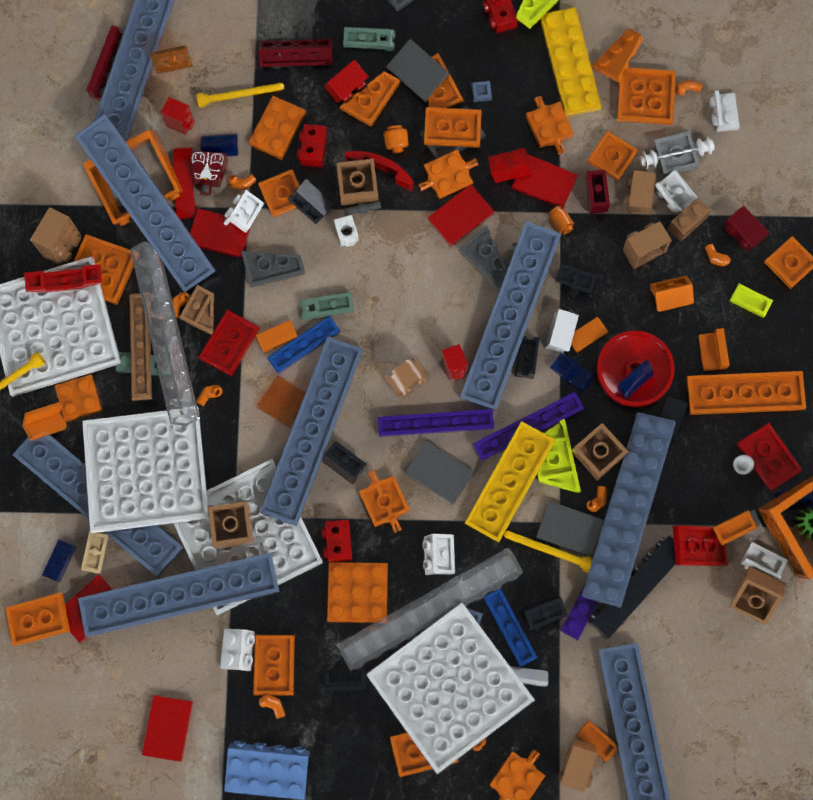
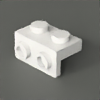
[655,170,698,214]
[741,542,788,580]
[220,629,255,671]

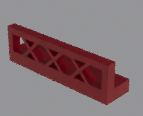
[86,25,123,101]
[258,39,333,67]

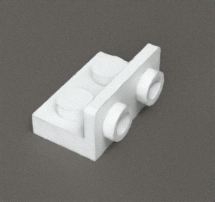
[710,90,740,132]
[223,190,264,233]
[423,534,455,575]

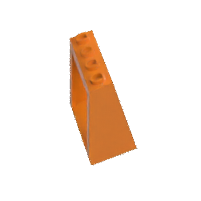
[83,130,183,226]
[758,476,813,580]

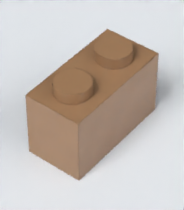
[624,170,656,215]
[668,198,711,242]

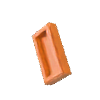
[571,317,608,354]
[256,320,298,353]
[713,510,757,545]
[575,720,618,763]

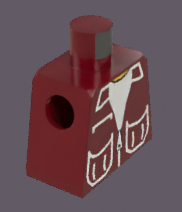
[191,151,228,196]

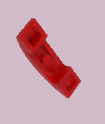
[173,147,196,219]
[345,151,414,191]
[24,264,103,292]

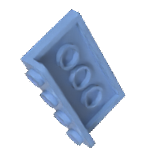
[224,741,310,800]

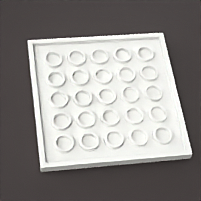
[0,256,121,397]
[83,407,209,533]
[173,459,323,616]
[366,603,535,774]

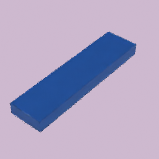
[267,315,340,374]
[483,588,537,667]

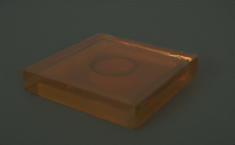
[150,45,193,74]
[256,375,306,428]

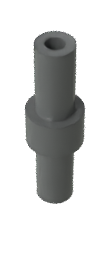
[343,201,381,216]

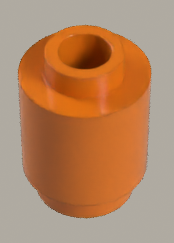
[548,206,574,235]

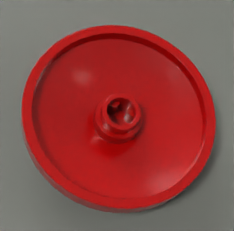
[597,331,675,407]

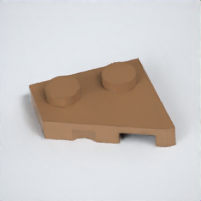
[179,285,214,335]

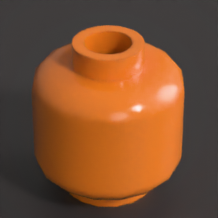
[383,125,409,153]

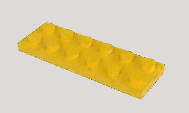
[540,7,602,116]
[465,421,556,542]

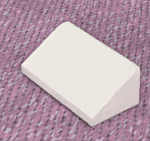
[510,666,548,687]

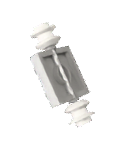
[639,131,714,176]

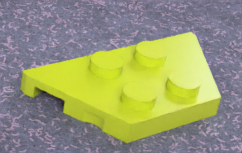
[537,419,581,493]

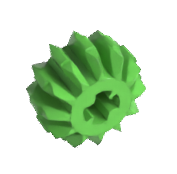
[794,507,813,540]

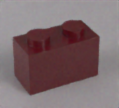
[585,170,610,214]
[724,205,769,252]

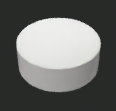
[733,455,754,474]

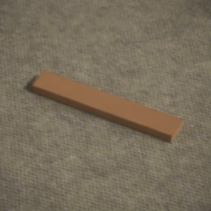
[129,293,152,401]

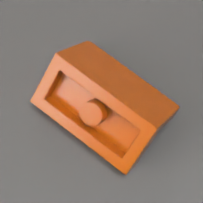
[650,275,694,312]
[698,328,729,372]
[22,402,67,441]

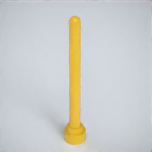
[196,83,284,108]
[0,351,46,390]
[504,531,593,573]

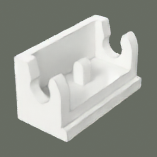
[545,309,579,353]

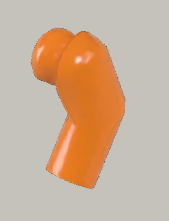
[676,80,703,96]
[228,174,257,190]
[705,244,731,266]
[170,292,190,318]
[196,385,223,407]
[587,486,607,512]
[259,694,286,719]

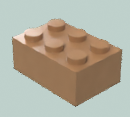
[30,207,81,266]

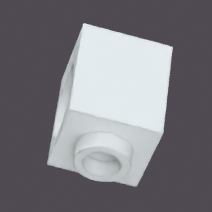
[334,215,359,247]

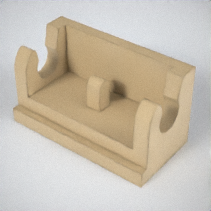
[81,531,109,574]

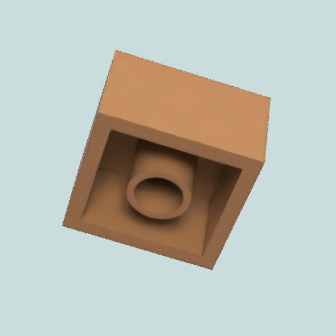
[337,159,378,206]
[622,221,672,269]
[572,423,628,481]
[208,501,255,549]
[729,566,786,625]
[560,737,599,792]

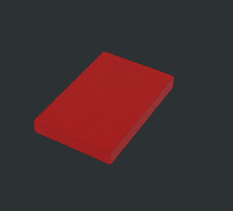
[512,154,578,209]
[428,185,494,247]
[190,209,251,258]
[198,310,260,377]
[736,423,803,492]
[672,525,728,567]
[65,574,113,643]
[142,695,193,762]

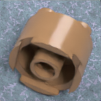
[384,356,429,398]

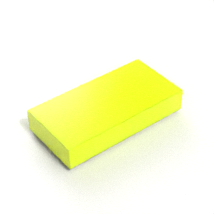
[730,283,773,318]

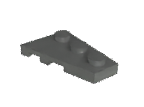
[459,226,508,291]
[241,251,305,288]

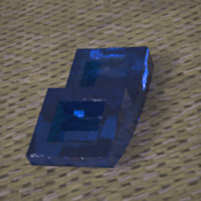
[550,353,594,392]

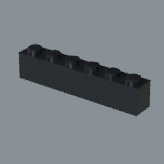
[590,535,676,640]

